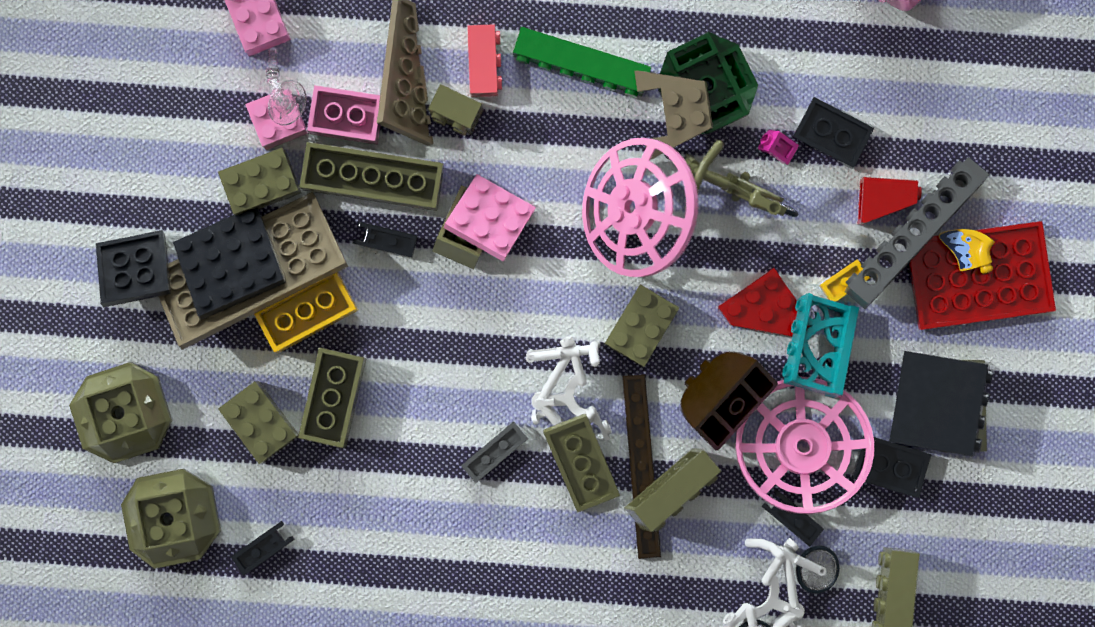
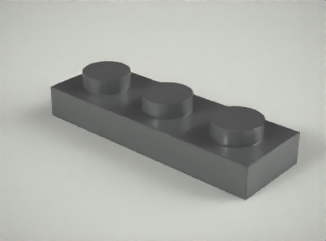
[461,421,528,483]

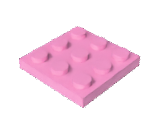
[443,174,536,262]

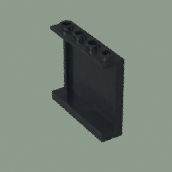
[889,351,993,457]

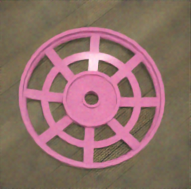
[582,138,698,277]
[735,377,874,514]

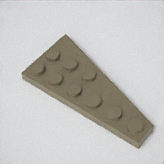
[377,0,433,146]

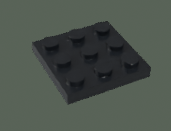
[96,230,171,308]

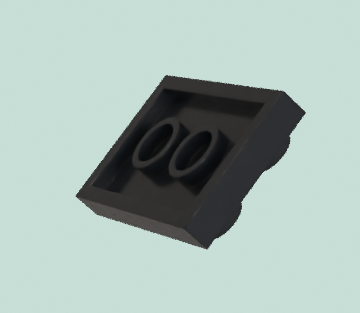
[792,97,874,169]
[851,436,932,498]

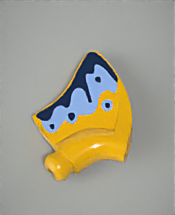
[939,229,995,274]

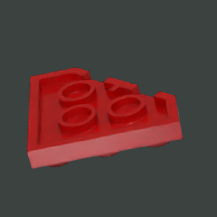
[718,268,810,337]

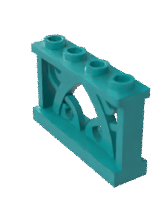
[782,293,860,398]

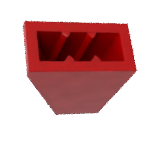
[857,177,922,225]

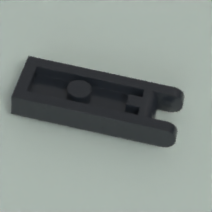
[353,222,418,258]
[761,489,824,547]
[231,521,295,576]

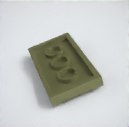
[543,413,620,513]

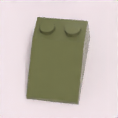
[432,185,482,269]

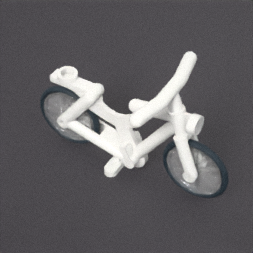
[723,538,840,627]

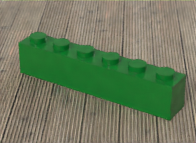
[513,27,651,98]

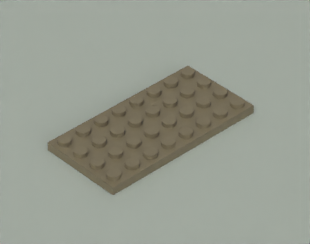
[159,192,348,350]

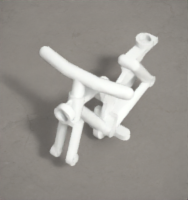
[526,336,612,441]

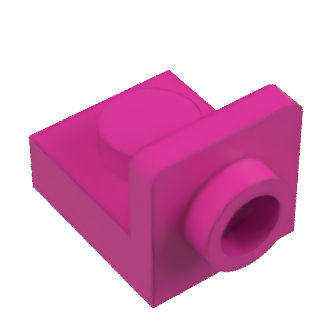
[758,130,799,165]

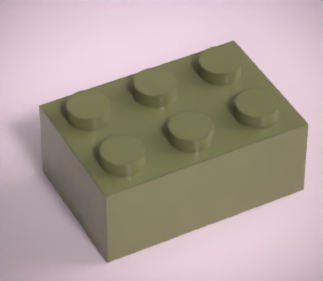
[218,148,301,216]
[604,284,679,367]
[218,381,299,464]

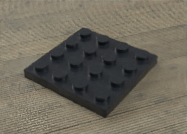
[173,208,286,320]

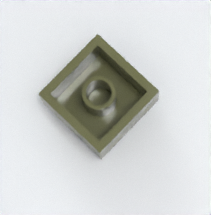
[428,84,483,136]

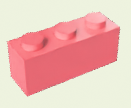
[467,24,502,97]

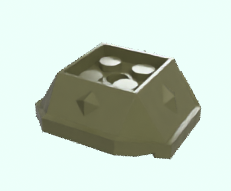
[69,362,172,463]
[121,469,221,569]

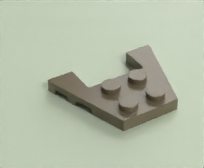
[635,71,713,160]

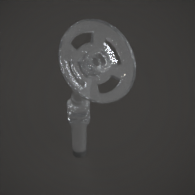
[266,48,307,126]

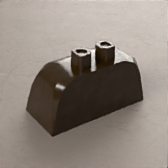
[680,351,778,451]

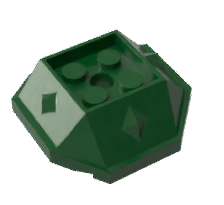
[658,32,758,135]

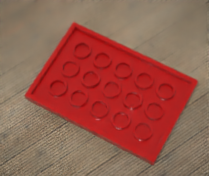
[909,221,1056,330]

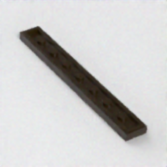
[622,374,661,559]

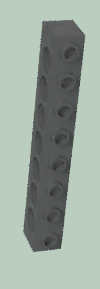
[845,157,989,310]

